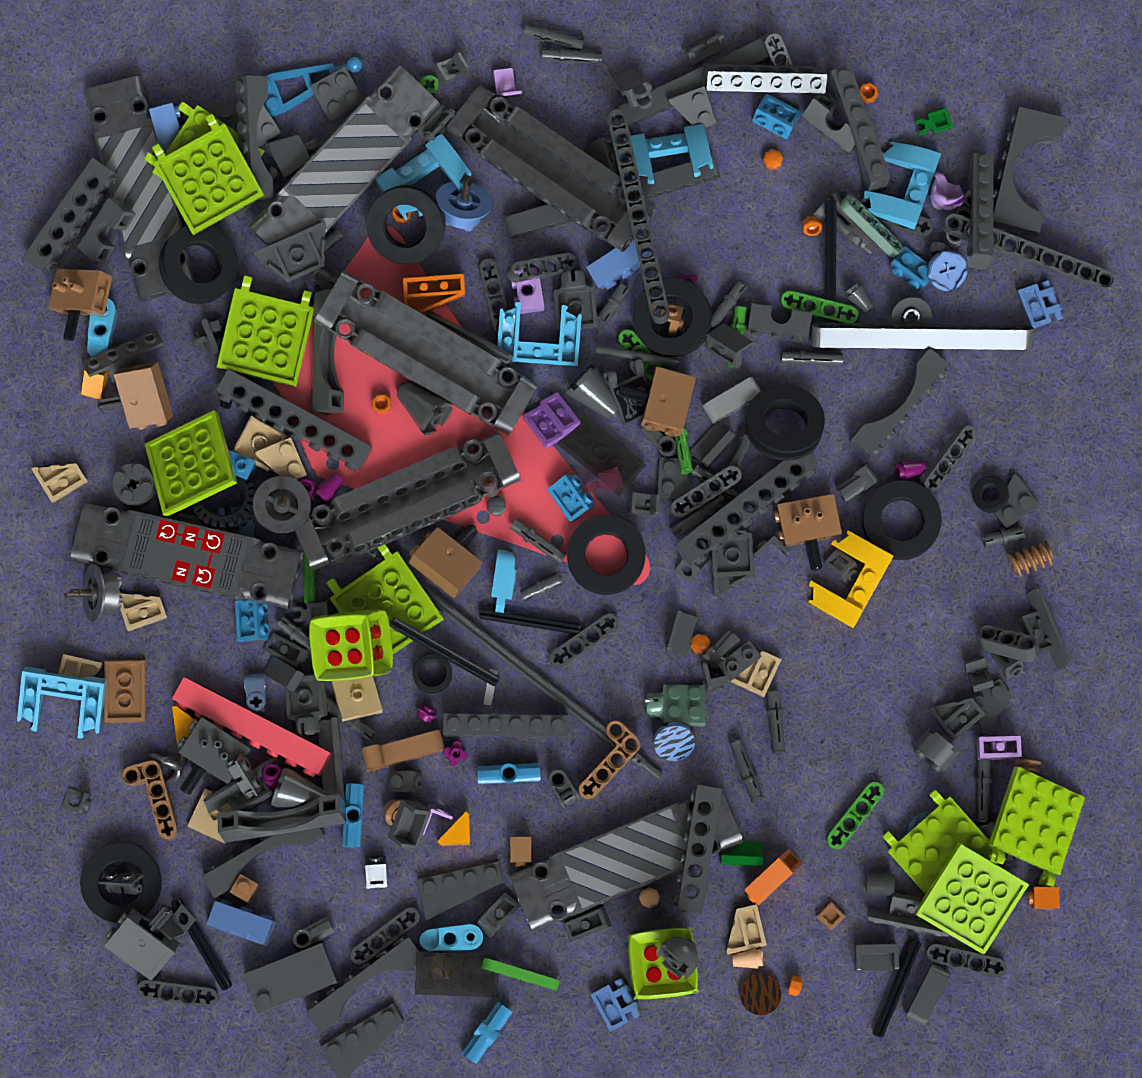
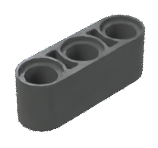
[978,625,1038,662]
[905,963,951,1027]

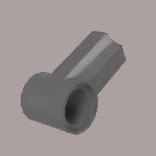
[640,426,677,458]
[836,464,879,503]
[701,630,742,672]
[293,917,335,950]

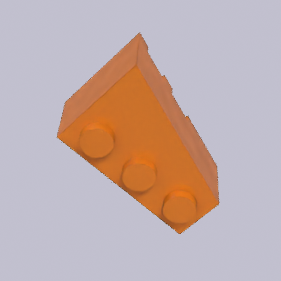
[403,274,466,314]

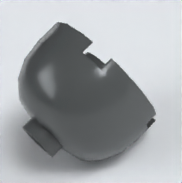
[656,937,699,979]

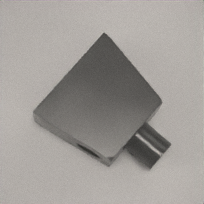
[267,135,318,182]

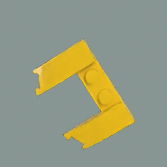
[809,530,894,628]

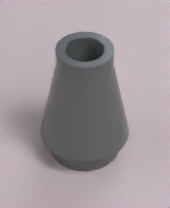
[845,282,874,313]

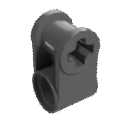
[548,770,582,811]

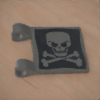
[603,359,650,425]

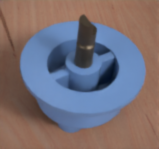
[436,176,492,231]

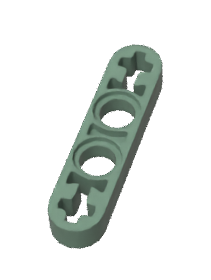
[840,194,903,257]

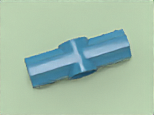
[477,763,540,784]
[342,783,364,848]
[462,1002,513,1064]

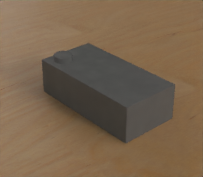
[243,943,338,1014]

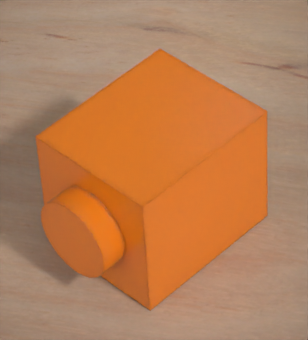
[1028,887,1060,909]

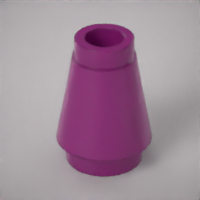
[895,461,927,481]
[314,473,344,503]
[262,764,282,792]

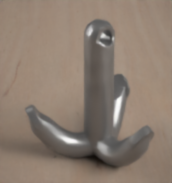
[148,752,188,783]

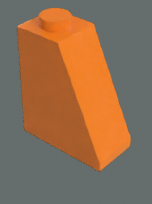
[744,849,803,905]

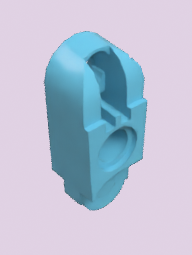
[87,299,117,357]
[491,549,516,613]
[420,924,483,951]

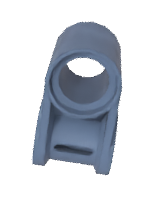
[243,673,267,714]

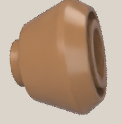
[383,799,401,826]

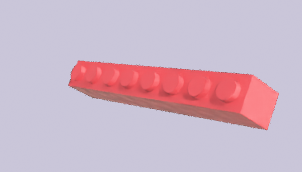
[172,677,332,777]

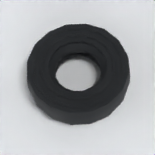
[972,476,1009,513]

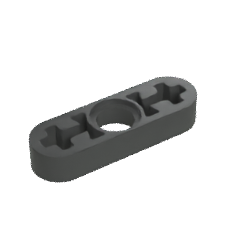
[762,31,793,66]

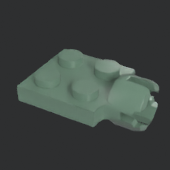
[645,685,706,726]

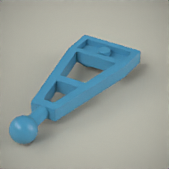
[263,57,363,117]

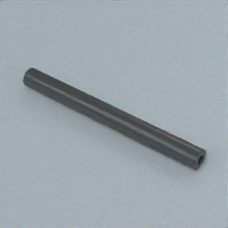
[597,345,678,366]

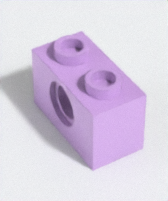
[511,267,544,314]
[976,736,1022,760]

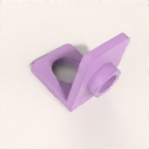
[493,68,522,97]
[423,805,453,836]

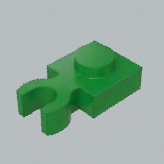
[915,108,953,136]

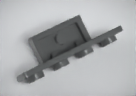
[82,330,164,383]
[1018,588,1071,670]
[203,757,279,813]
[867,893,949,937]

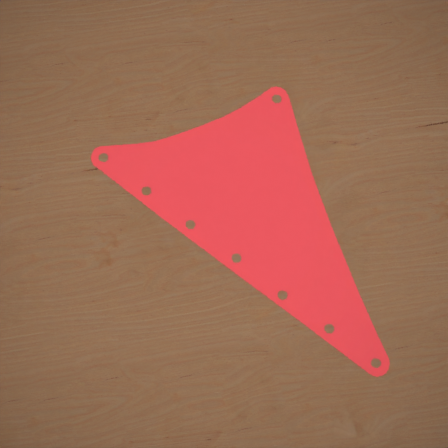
[262,225,650,585]

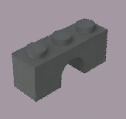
[802,93,856,153]
[77,198,136,263]
[747,303,812,343]

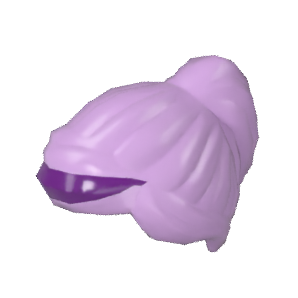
[930,173,965,211]

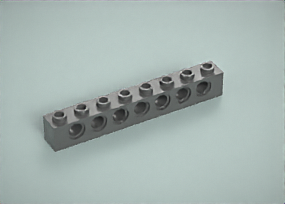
[216,369,372,471]
[675,454,818,567]

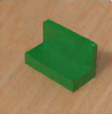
[721,841,764,867]

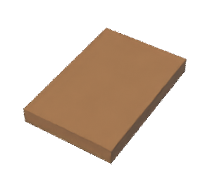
[104,660,146,723]

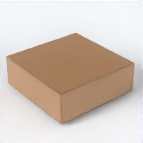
[816,902,846,931]

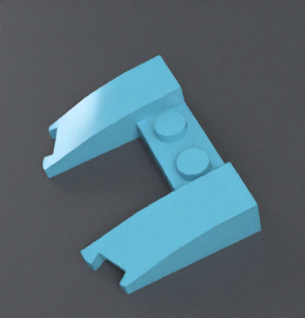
[624,124,713,184]
[375,134,472,220]
[864,142,941,229]
[497,302,582,366]
[17,667,107,738]

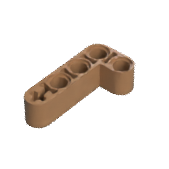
[579,720,642,799]
[361,730,445,772]
[122,760,179,841]

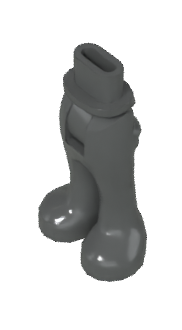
[812,189,878,255]

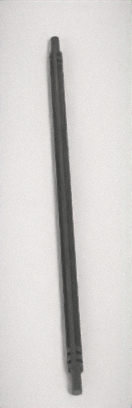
[366,548,663,779]

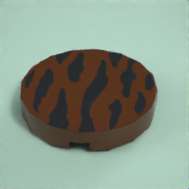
[740,973,782,1016]

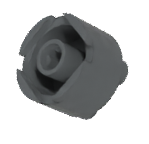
[112,463,156,508]
[913,727,961,773]

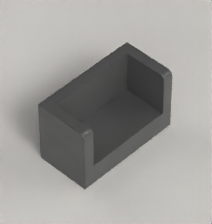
[388,799,431,849]
[855,944,899,971]

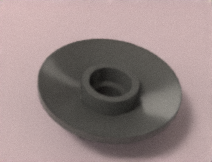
[891,297,932,324]

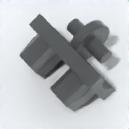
[192,318,223,359]

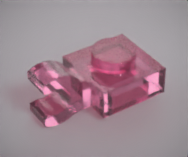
[587,467,624,494]

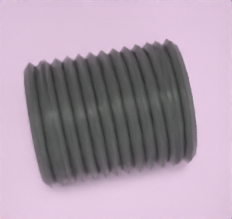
[866,872,895,896]

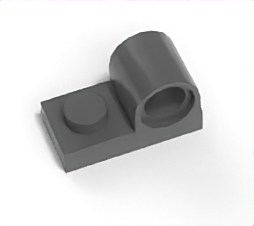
[476,892,520,939]

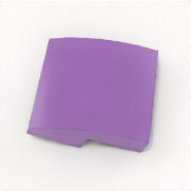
[523,392,580,449]

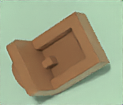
[660,303,685,337]

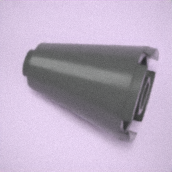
[565,363,619,419]
[396,381,452,435]
[271,767,329,809]

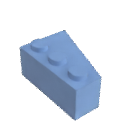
[149,102,183,151]
[586,235,659,290]
[206,899,276,947]

